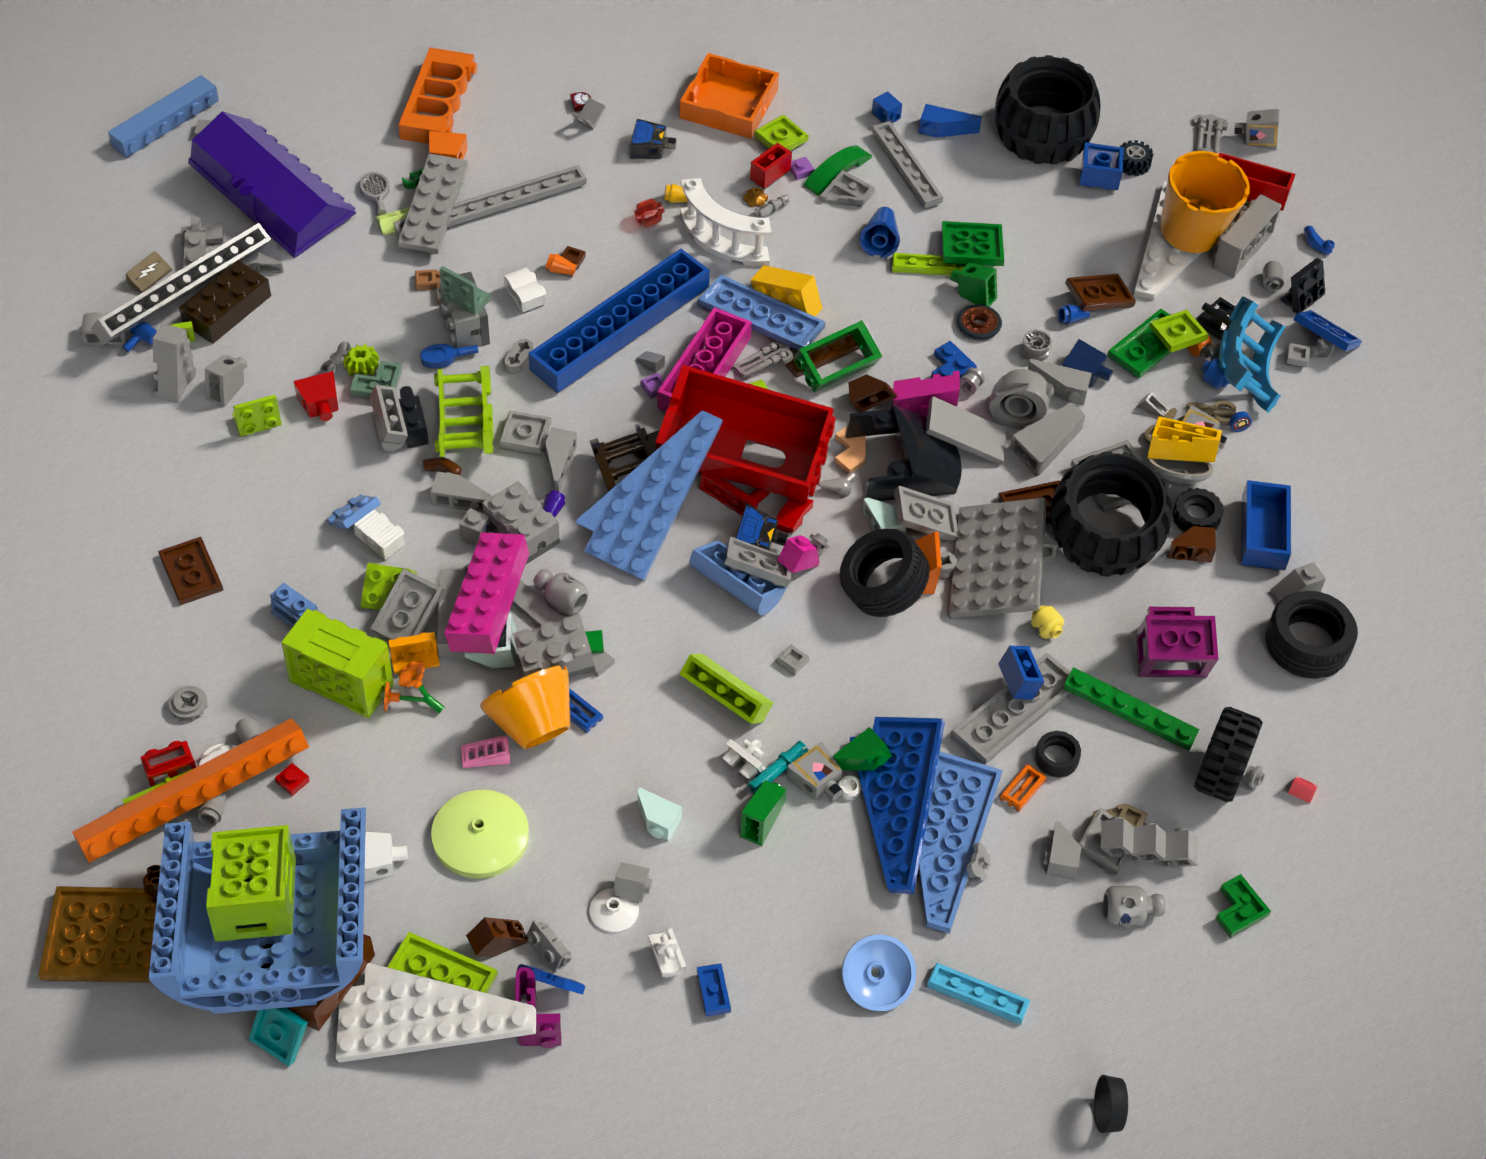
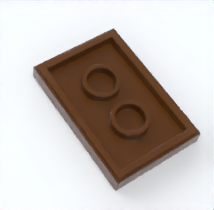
[1065,274,1136,311]
[998,480,1060,524]
[158,537,224,605]

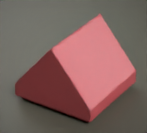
[1288,776,1318,803]

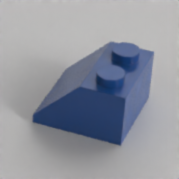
[1079,142,1124,190]

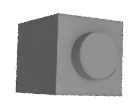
[459,508,491,546]
[613,862,652,903]

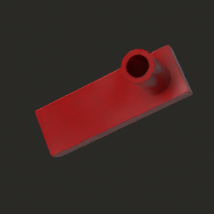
[699,473,770,516]

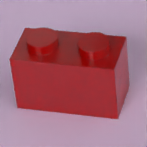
[750,143,792,189]

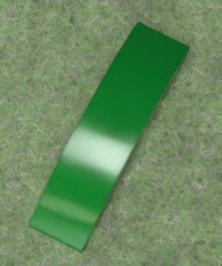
[804,145,872,196]

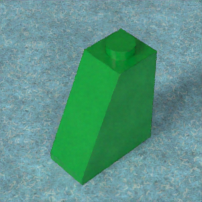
[740,780,787,846]

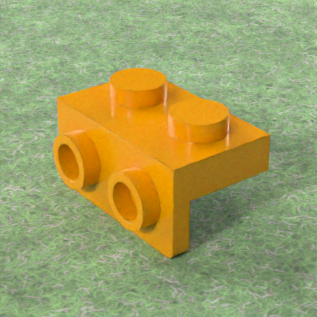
[388,632,440,674]

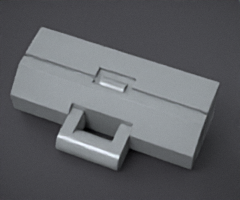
[370,385,408,452]

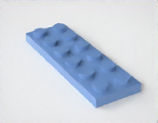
[699,275,825,350]

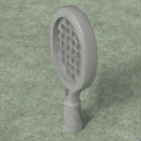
[360,172,390,216]

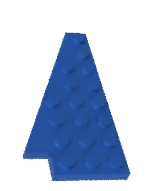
[850,717,945,894]

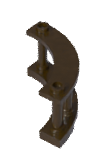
[589,424,652,492]

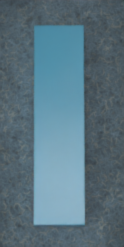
[927,962,1030,1025]

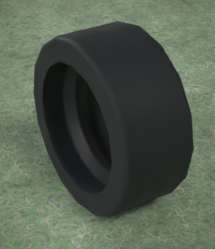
[1035,731,1081,778]

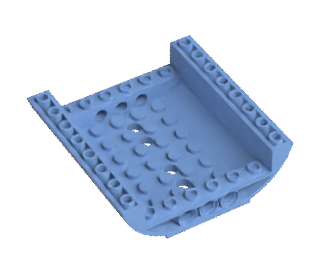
[149,807,366,1014]

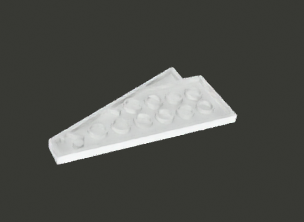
[1134,181,1236,300]
[335,963,536,1063]

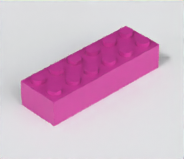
[657,307,752,411]
[444,532,529,654]

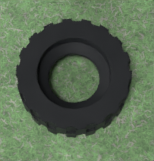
[1173,488,1224,532]

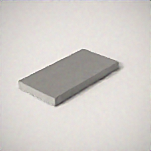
[926,396,1007,465]

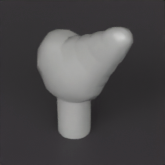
[818,472,857,496]

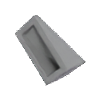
[256,252,284,273]
[637,351,665,373]
[1137,392,1170,417]

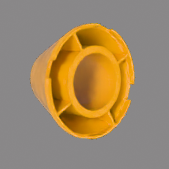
[480,666,570,749]

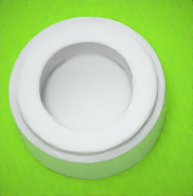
[838,776,862,800]

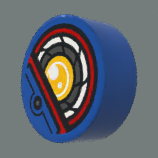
[1229,411,1252,432]

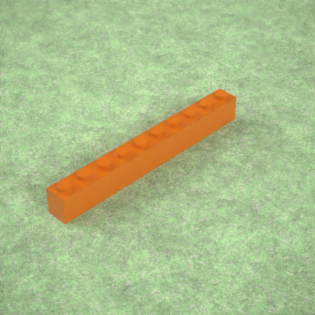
[72,718,309,863]

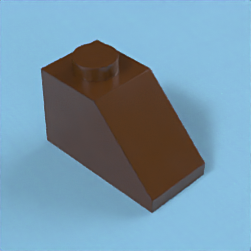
[848,374,897,412]

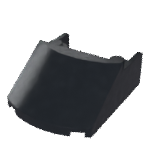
[845,404,962,501]

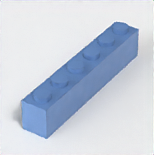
[108,75,219,158]

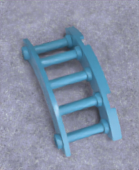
[1220,296,1286,413]

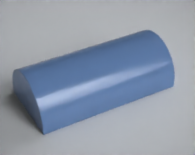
[689,540,786,615]

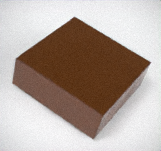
[561,246,586,270]

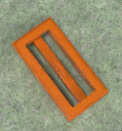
[1000,764,1047,812]

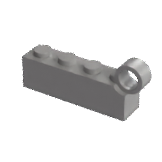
[437,564,469,657]

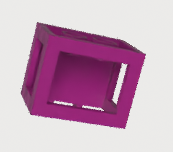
[1136,606,1219,678]

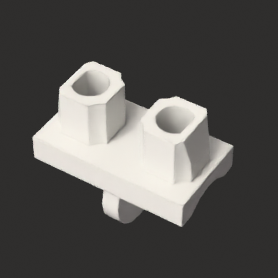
[722,739,765,781]
[648,928,686,978]

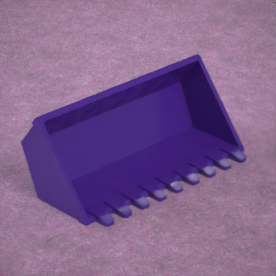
[188,111,357,258]

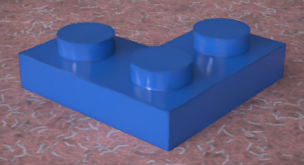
[931,341,977,378]

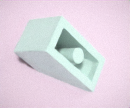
[862,497,906,533]
[637,787,682,841]

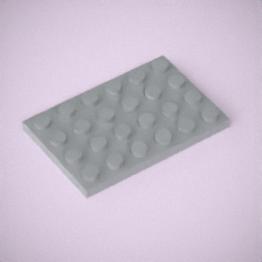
[949,498,1047,619]

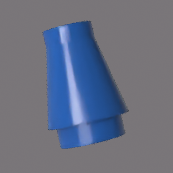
[1058,304,1090,325]

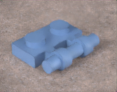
[326,494,381,529]

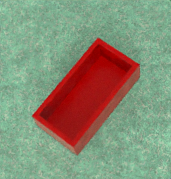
[1218,153,1296,211]

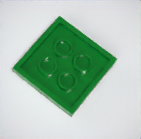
[941,221,1004,267]

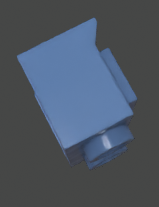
[270,583,318,628]

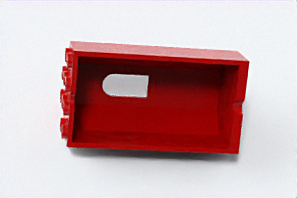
[656,364,836,503]

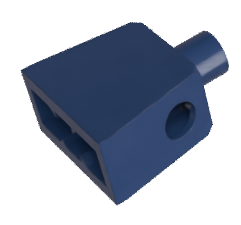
[1062,339,1114,387]

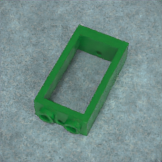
[794,320,882,392]

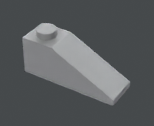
[1028,358,1092,405]
[543,427,577,492]
[431,472,492,513]

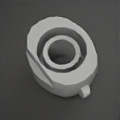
[985,369,1054,426]

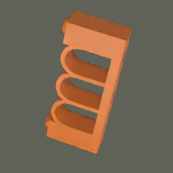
[398,48,477,144]

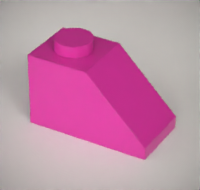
[777,535,820,573]

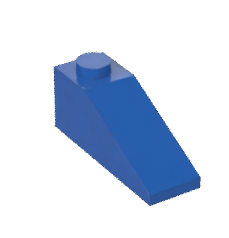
[919,104,982,137]

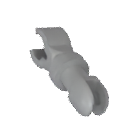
[755,195,790,217]
[320,341,351,373]

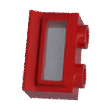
[140,740,196,787]

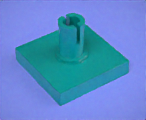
[248,1008,308,1067]

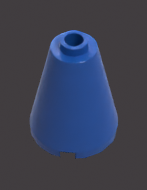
[860,207,900,258]

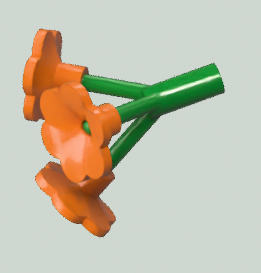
[384,661,445,714]

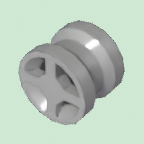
[960,367,985,394]
[939,552,957,580]

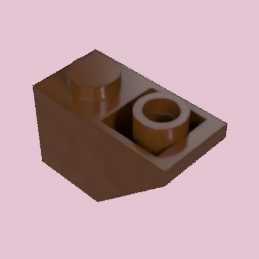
[1168,526,1216,562]
[466,917,528,957]

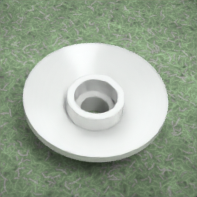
[589,888,639,933]

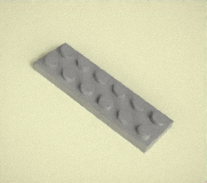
[398,153,468,254]
[951,652,1070,764]

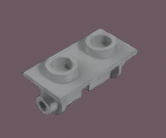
[526,920,572,973]

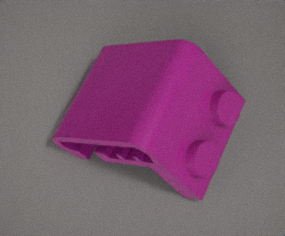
[515,967,562,1048]

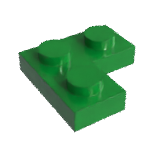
[1215,874,1271,938]

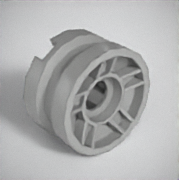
[1021,329,1052,361]

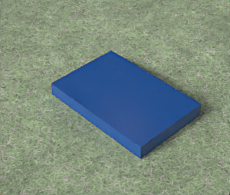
[1293,310,1362,351]

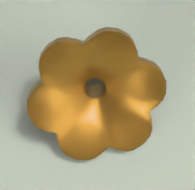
[743,187,768,207]

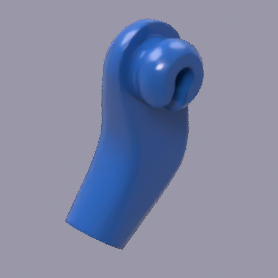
[1304,225,1335,254]

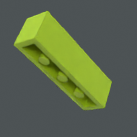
[679,653,774,724]

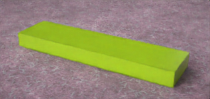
[892,253,967,276]

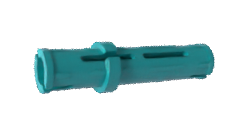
[747,740,808,794]

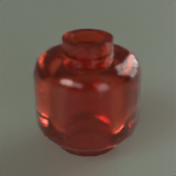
[634,198,665,228]

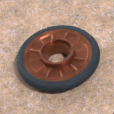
[957,304,1002,339]

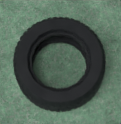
[839,529,930,617]
[1265,591,1358,678]

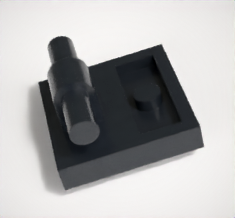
[1281,258,1326,313]
[1196,297,1252,341]

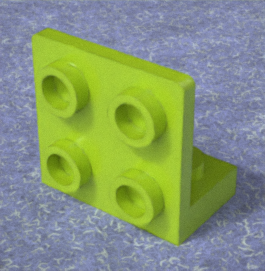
[232,395,282,437]
[360,563,417,611]

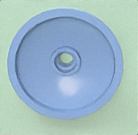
[842,934,916,1011]

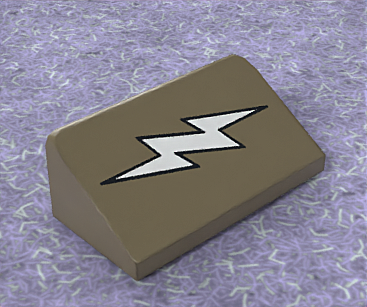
[126,251,172,293]

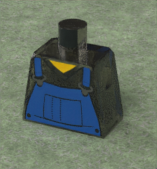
[630,119,677,159]
[736,504,789,551]

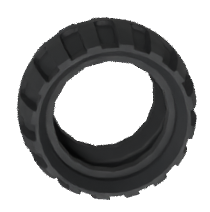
[995,55,1101,165]
[1050,451,1172,577]

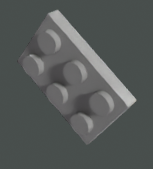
[894,485,959,542]
[724,537,791,587]
[371,569,444,640]

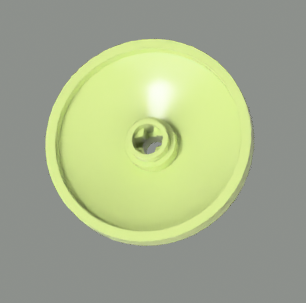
[431,790,529,879]

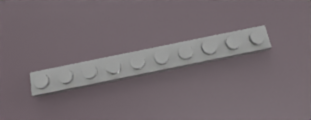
[393,165,587,237]

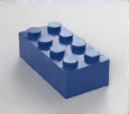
[1241,480,1291,570]

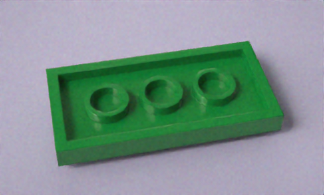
[1107,309,1171,378]

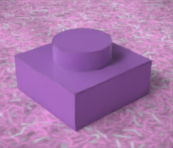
[790,157,815,180]

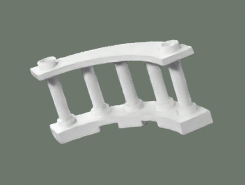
[680,178,772,267]

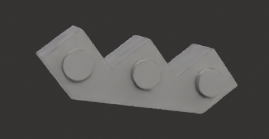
[1100,817,1198,868]

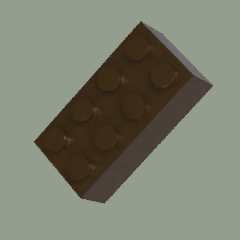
[179,260,271,344]

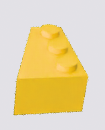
[751,265,823,317]
[1147,417,1222,463]

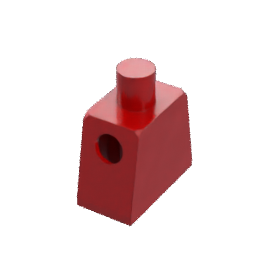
[293,371,339,421]

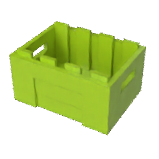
[281,608,394,719]
[206,825,296,942]

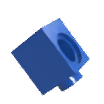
[872,91,903,123]

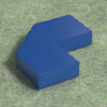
[517,964,586,995]

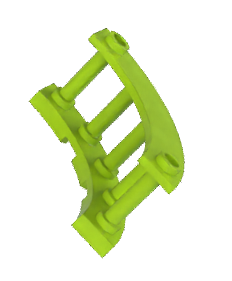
[434,366,494,457]

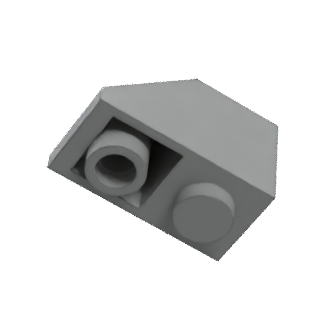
[1043,821,1081,880]

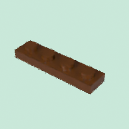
[785,334,859,378]

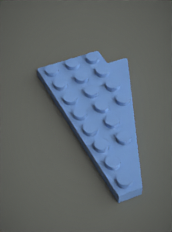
[575,410,723,581]
[918,751,1003,934]

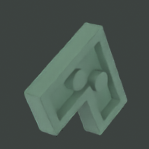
[350,361,402,398]

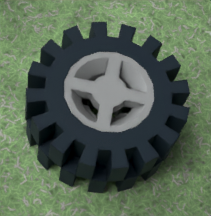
[1120,140,1153,176]

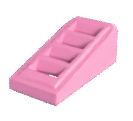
[461,735,510,768]

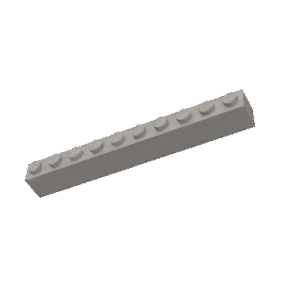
[91,223,271,346]

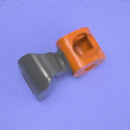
[1187,336,1221,362]

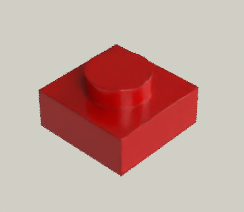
[275,763,310,796]

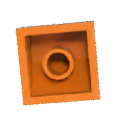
[915,532,942,594]

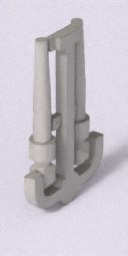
[1193,114,1228,153]
[733,341,793,377]

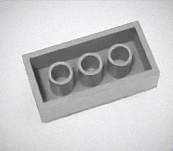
[1213,194,1282,278]

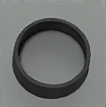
[1094,1075,1128,1133]

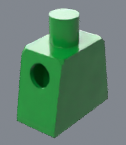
[950,263,997,307]

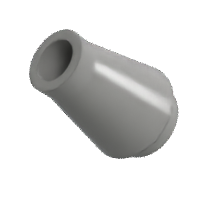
[198,792,226,826]

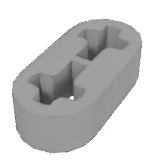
[504,339,533,374]

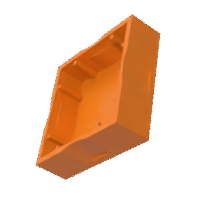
[679,53,779,139]

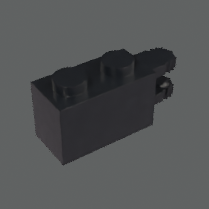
[399,386,429,448]

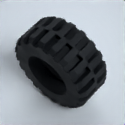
[1194,707,1263,802]

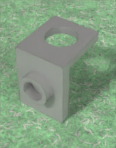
[571,98,606,129]

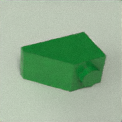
[833,727,892,771]

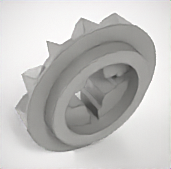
[169,686,207,720]

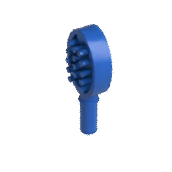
[420,344,479,369]

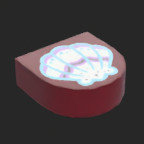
[570,92,591,112]

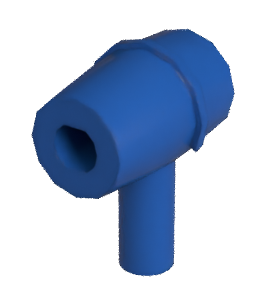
[122,321,157,352]

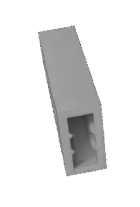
[1010,402,1085,476]

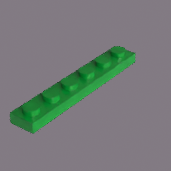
[1062,667,1200,751]

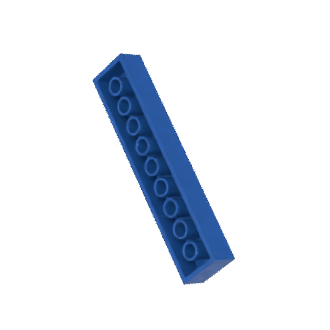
[528,248,710,393]

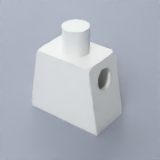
[365,832,408,882]

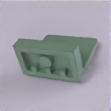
[439,266,491,315]

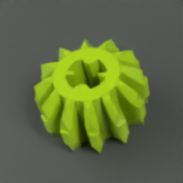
[343,343,379,376]

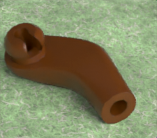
[423,457,462,476]

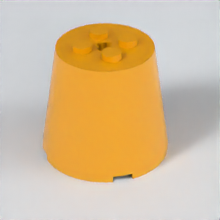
[1160,151,1250,253]

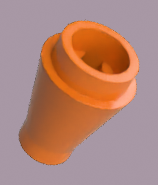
[545,253,577,276]

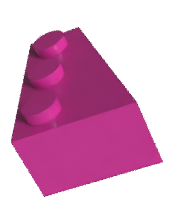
[892,371,960,416]

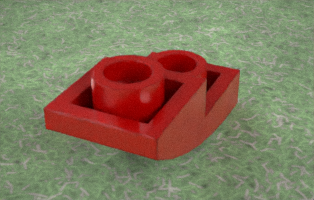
[773,498,814,533]

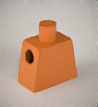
[429,131,468,159]

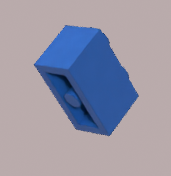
[998,645,1045,700]

